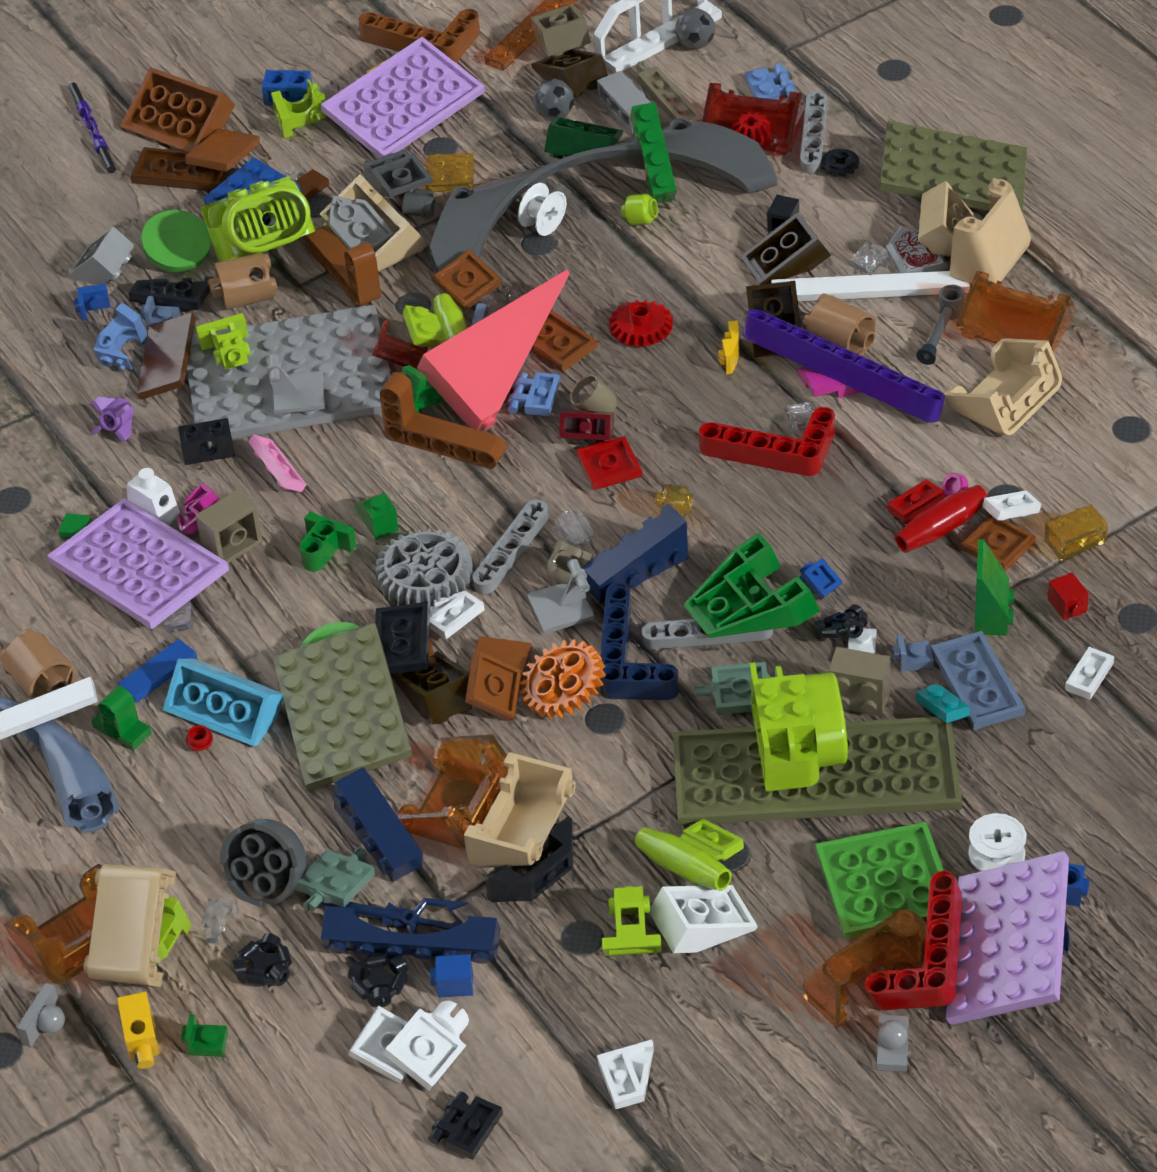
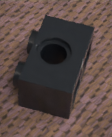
[178,418,235,465]

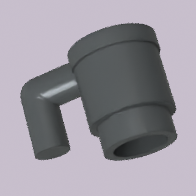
[402,189,436,217]

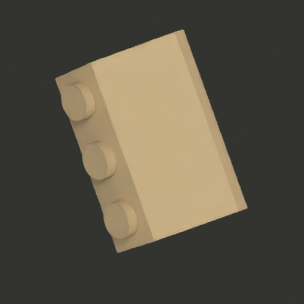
[918,181,973,257]

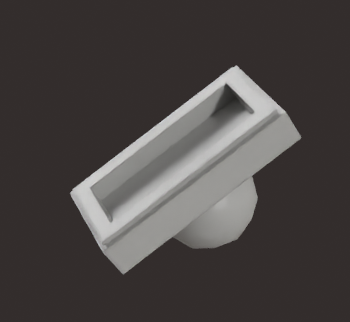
[17,983,65,1048]
[877,1015,909,1072]

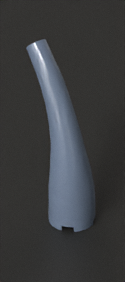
[0,696,119,832]

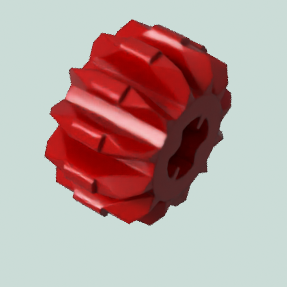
[731,112,771,147]

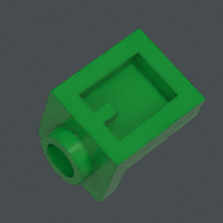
[181,1015,228,1057]

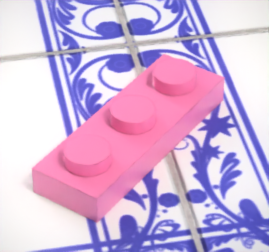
[248,434,307,492]

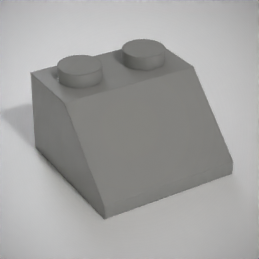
[68,226,134,285]

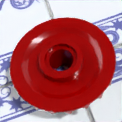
[609,299,673,347]

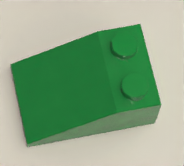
[974,539,1014,636]

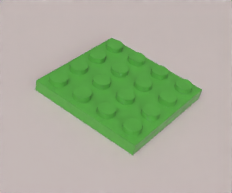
[815,822,943,940]

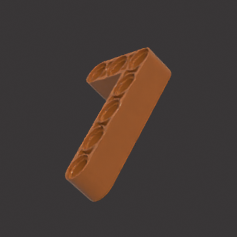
[359,9,480,63]
[304,225,381,307]
[379,372,507,469]

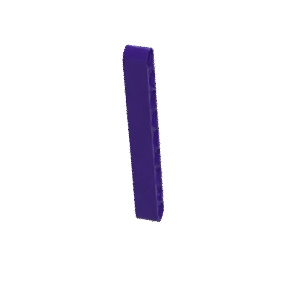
[742,309,946,422]

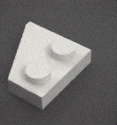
[430,591,485,639]
[597,1039,654,1109]

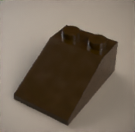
[531,49,608,97]
[740,212,831,285]
[746,281,801,358]
[391,651,473,725]

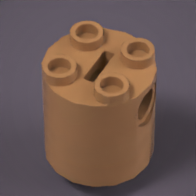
[208,252,277,310]
[803,293,876,356]
[0,629,76,700]

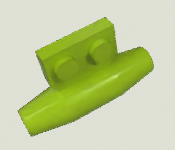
[402,293,468,348]
[635,819,744,891]

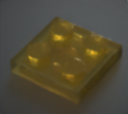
[426,153,475,192]

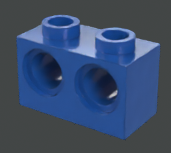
[262,70,313,105]

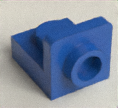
[74,284,111,321]
[799,558,843,600]

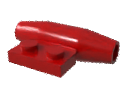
[887,479,988,553]

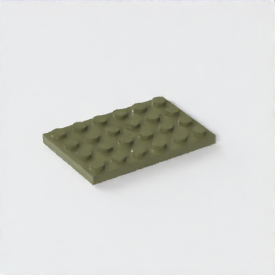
[879,121,1027,211]
[273,623,413,791]

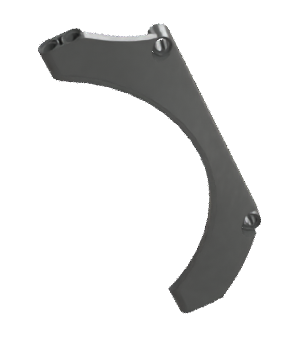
[429,118,777,274]

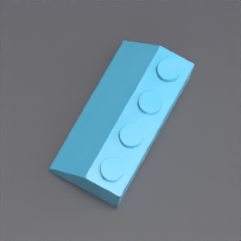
[163,658,283,746]

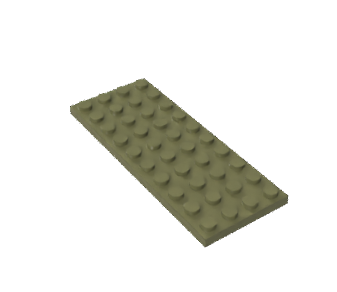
[673,717,962,825]

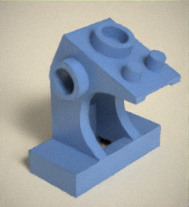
[93,303,148,371]

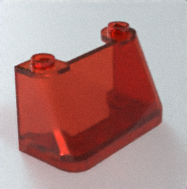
[702,83,805,155]

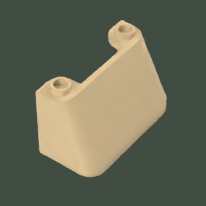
[320,174,429,272]
[950,178,1031,288]
[944,338,1062,435]
[464,752,576,868]
[84,863,176,987]

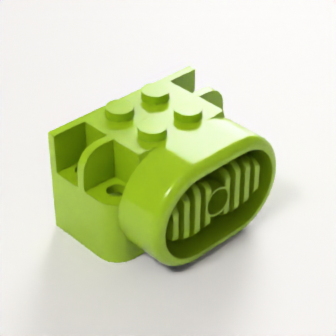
[200,176,315,262]
[750,662,848,792]

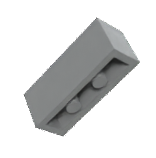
[597,71,651,135]

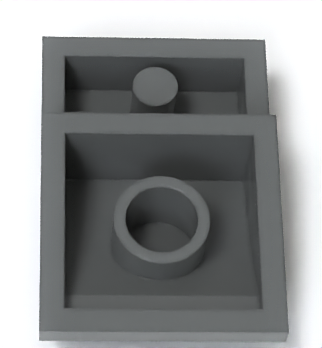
[363,149,433,198]

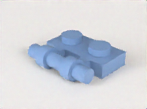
[745,63,796,107]
[508,372,561,416]

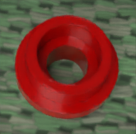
[186,725,213,751]

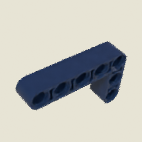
[600,583,679,700]

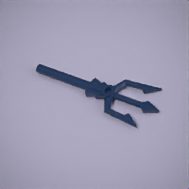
[317,898,468,934]

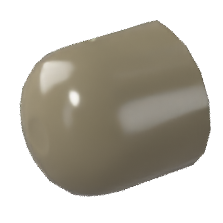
[570,374,617,412]
[547,540,594,584]

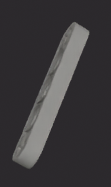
[800,91,827,174]
[472,499,549,594]
[641,619,773,649]

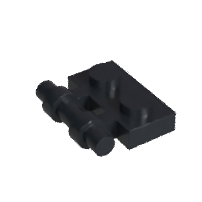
[428,1091,503,1160]

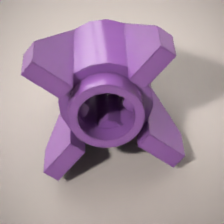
[91,396,134,442]

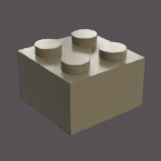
[530,4,591,57]
[196,490,263,563]
[828,646,890,717]

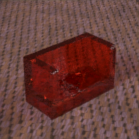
[372,320,428,371]

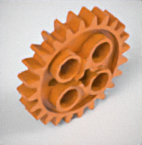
[520,639,606,719]

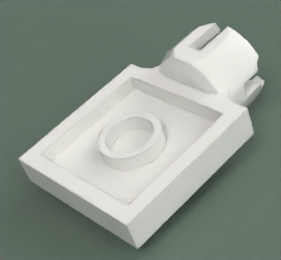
[382,1001,469,1091]

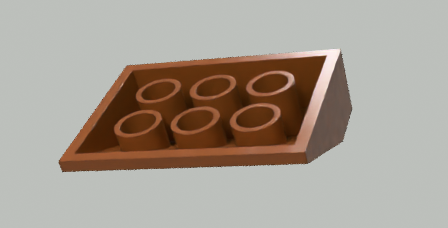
[120,67,235,152]

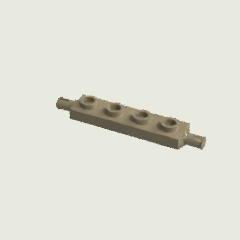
[636,61,703,123]

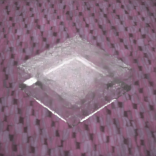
[787,402,814,429]

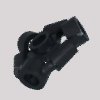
[814,604,868,639]
[232,933,292,987]
[348,953,408,1007]

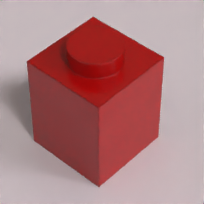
[1048,572,1089,620]

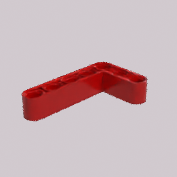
[699,407,835,476]
[865,870,962,1011]

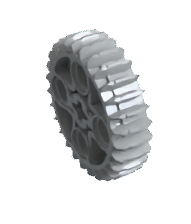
[375,528,473,607]

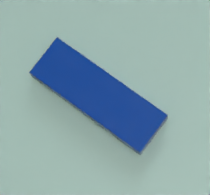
[117,639,197,703]

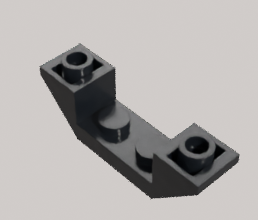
[485,816,574,902]

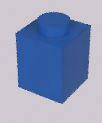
[430,954,473,997]

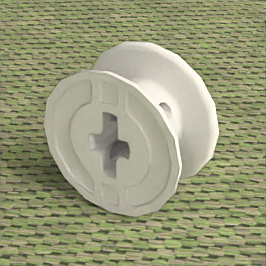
[518,182,567,236]
[968,813,1027,871]

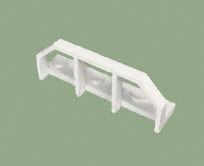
[594,0,722,73]

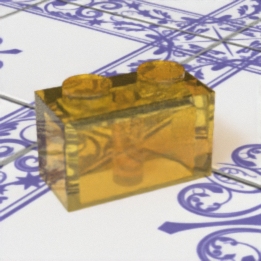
[1044,504,1108,561]

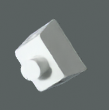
[127,468,180,525]

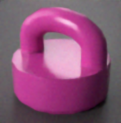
[942,473,968,497]

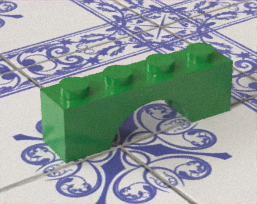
[630,102,677,203]

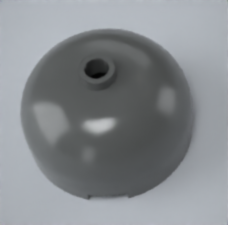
[220,819,307,907]

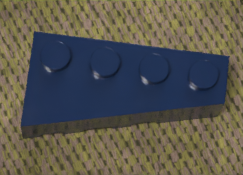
[582,503,688,604]
[332,767,423,882]

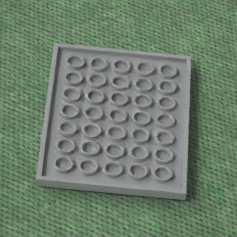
[187,304,391,439]

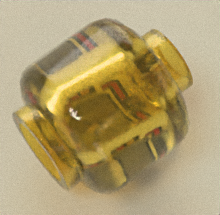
[654,484,693,518]

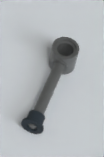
[916,284,964,365]

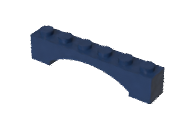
[321,906,501,964]

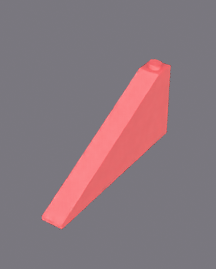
[417,270,570,431]

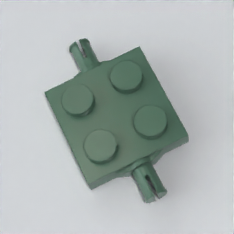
[694,662,771,715]
[296,847,375,912]

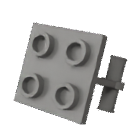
[267,354,325,414]
[527,559,595,634]

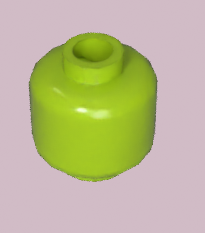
[621,193,658,226]

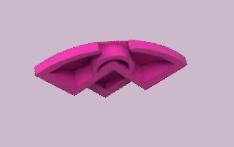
[797,367,860,398]
[177,482,219,535]

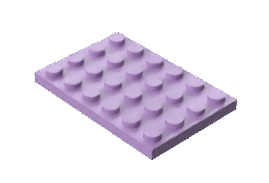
[321,37,485,158]
[47,498,229,630]
[946,851,1069,1025]

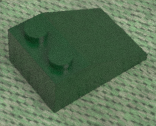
[544,116,624,159]

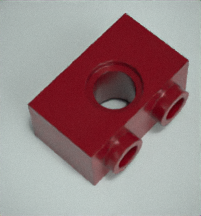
[559,410,614,440]

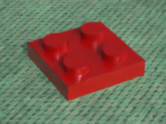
[577,436,642,490]

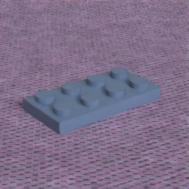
[931,631,1025,730]

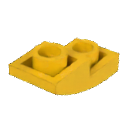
[718,320,739,375]

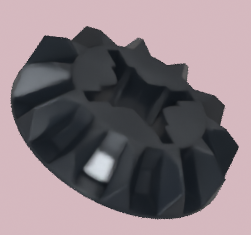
[821,149,859,177]

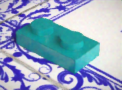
[916,685,970,723]

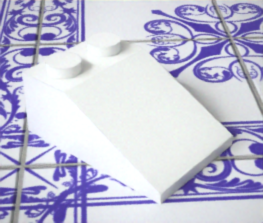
[650,885,758,953]

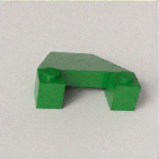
[683,532,820,638]

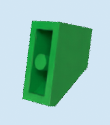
[354,493,399,540]

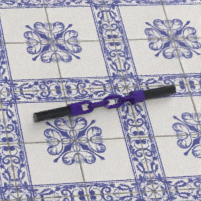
[69,82,116,173]

